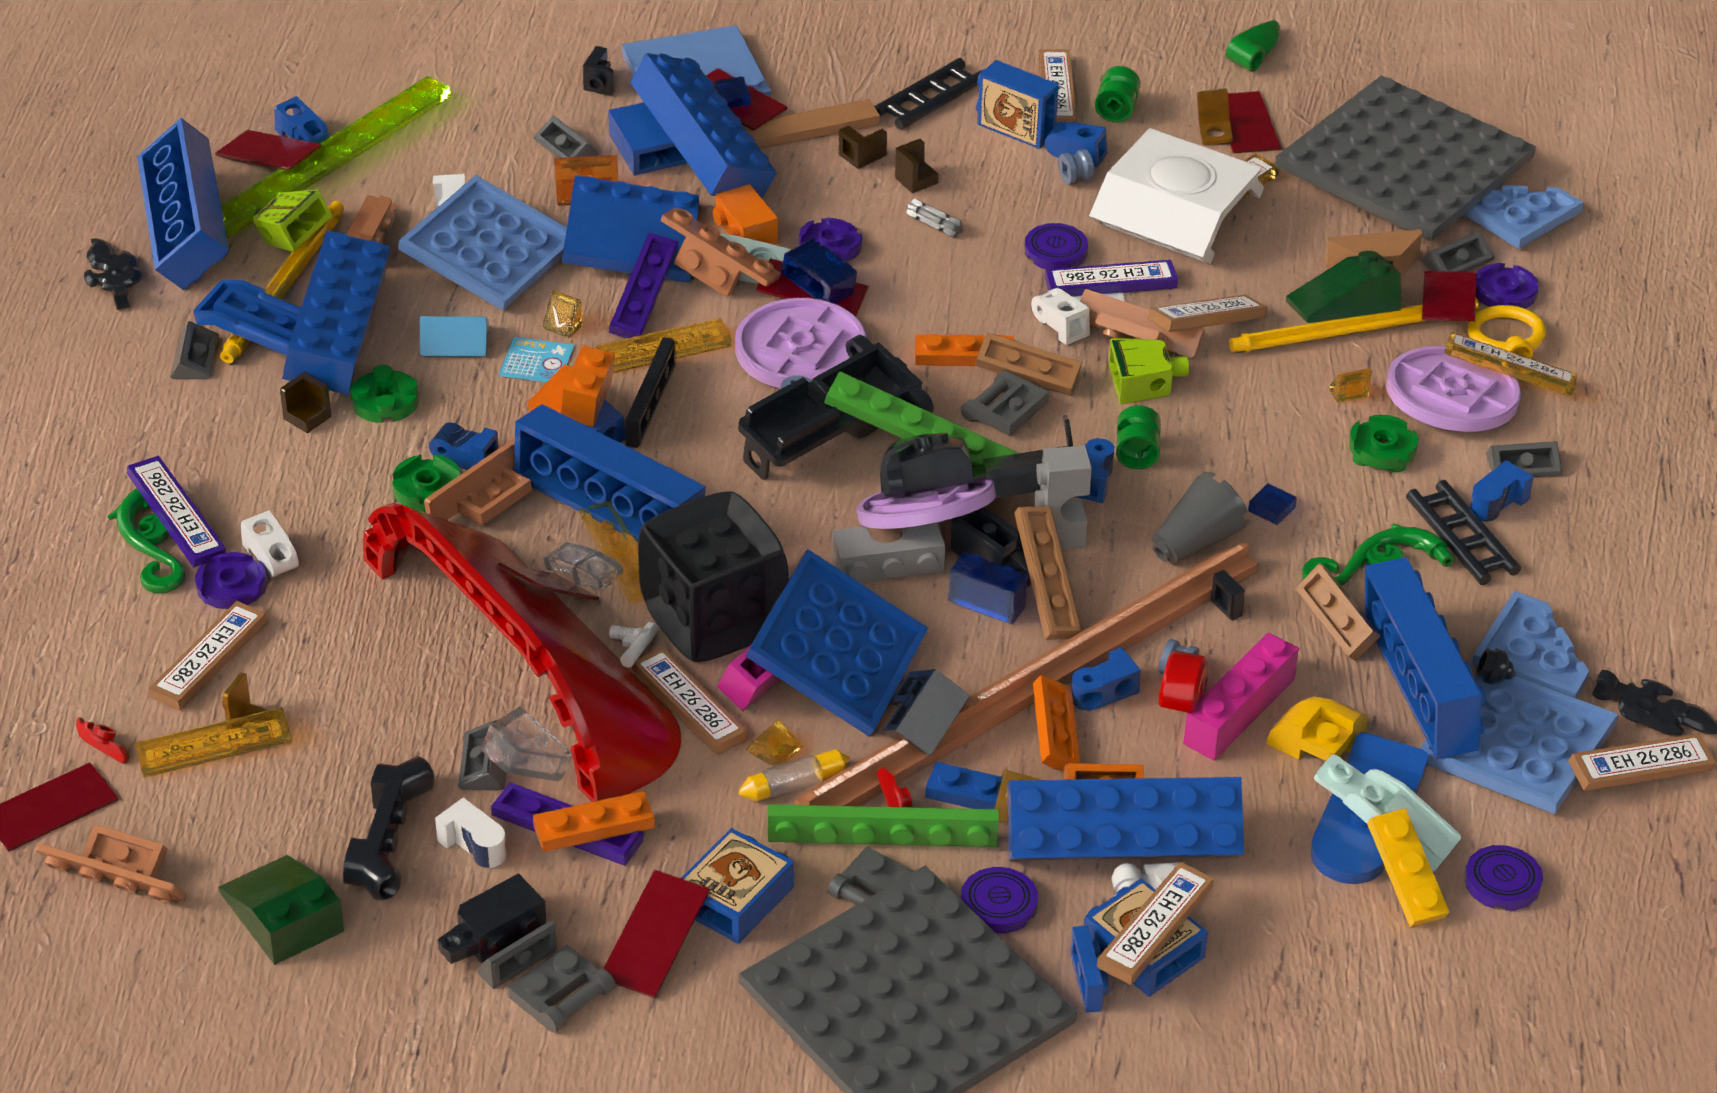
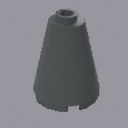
[1152,472,1249,563]

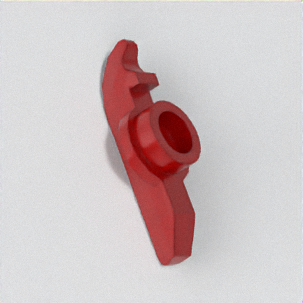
[76,717,129,763]
[876,768,913,808]

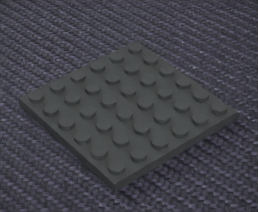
[1275,75,1536,241]
[739,865,1077,1093]

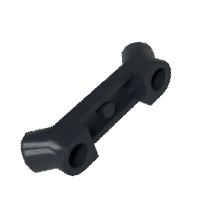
[343,756,434,901]

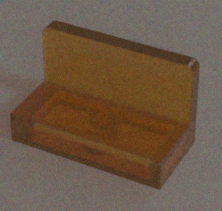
[554,155,618,206]

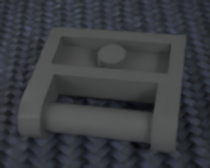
[960,371,1049,436]
[828,846,914,905]
[508,944,616,1032]

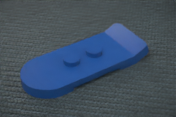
[193,280,301,355]
[1311,732,1428,884]

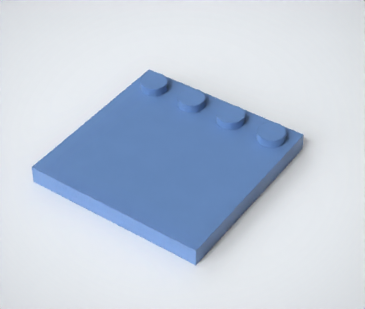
[622,25,771,97]
[398,175,567,311]
[1420,673,1618,814]

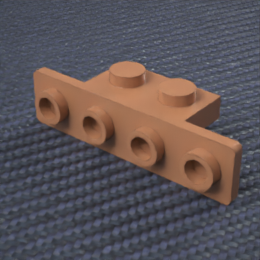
[346,195,397,244]
[660,208,781,297]
[1080,289,1205,359]
[424,438,532,525]
[35,824,187,904]

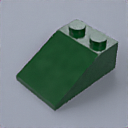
[1286,251,1401,323]
[218,855,344,965]

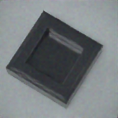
[1211,570,1245,621]

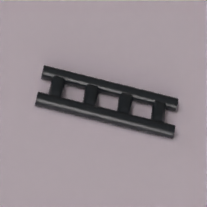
[874,58,982,130]
[1406,480,1521,585]

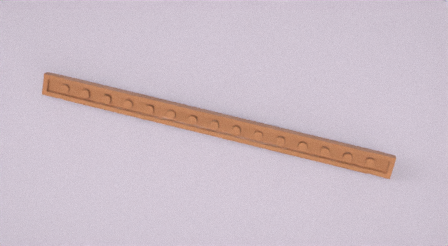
[795,542,1258,806]

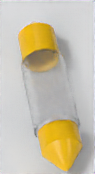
[738,749,850,802]

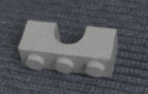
[1035,445,1092,549]
[832,522,945,582]

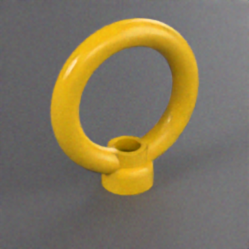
[1467,305,1547,366]

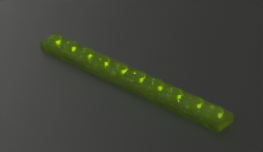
[221,76,450,238]

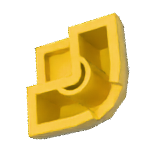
[1266,696,1368,761]

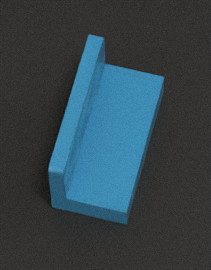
[420,316,489,357]

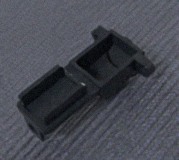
[738,335,934,480]
[880,415,1073,498]

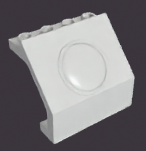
[1089,128,1264,265]

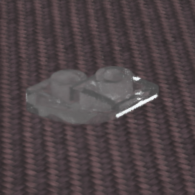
[543,542,624,590]

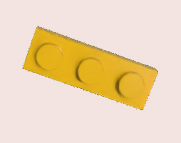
[1367,808,1449,928]

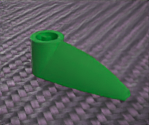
[1225,20,1280,72]

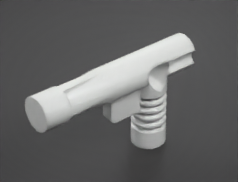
[609,622,659,668]

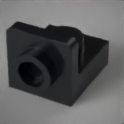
[583,46,614,96]

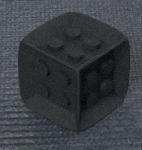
[638,491,789,662]

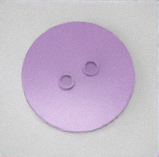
[735,298,867,388]
[1386,346,1521,432]
[856,477,996,529]

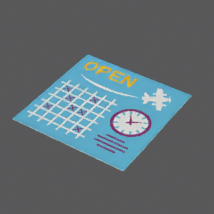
[498,337,574,383]

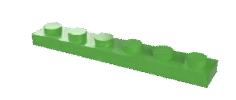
[824,372,1019,465]
[768,804,999,847]

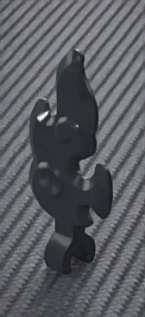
[84,238,142,310]
[1592,670,1717,735]

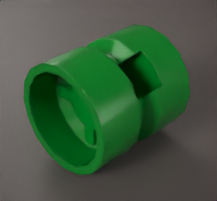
[1095,66,1141,123]
[1116,405,1161,470]

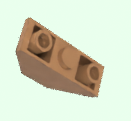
[1325,229,1422,276]

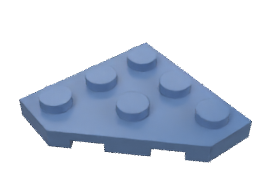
[1464,185,1583,249]
[1472,591,1589,699]

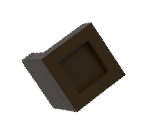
[839,125,887,169]
[895,138,938,194]
[280,372,332,433]

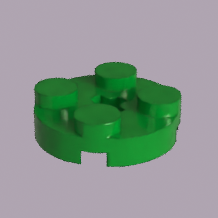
[350,365,419,423]
[1349,415,1418,472]
[392,455,460,513]

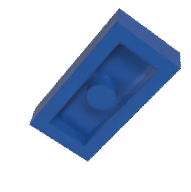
[925,762,1002,809]
[1070,925,1109,1013]

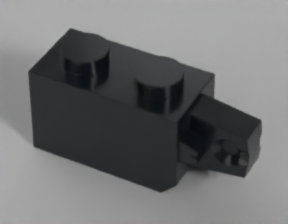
[950,507,1032,587]
[437,873,547,964]

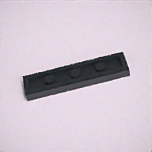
[625,337,676,448]

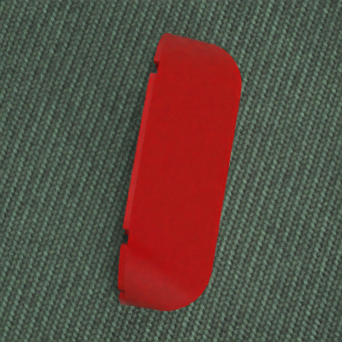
[363,503,681,802]

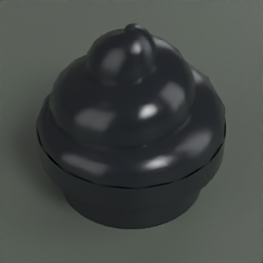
[1476,648,1516,684]

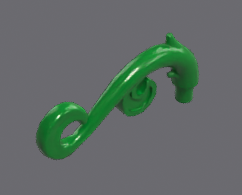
[108,488,185,594]
[1302,523,1454,586]

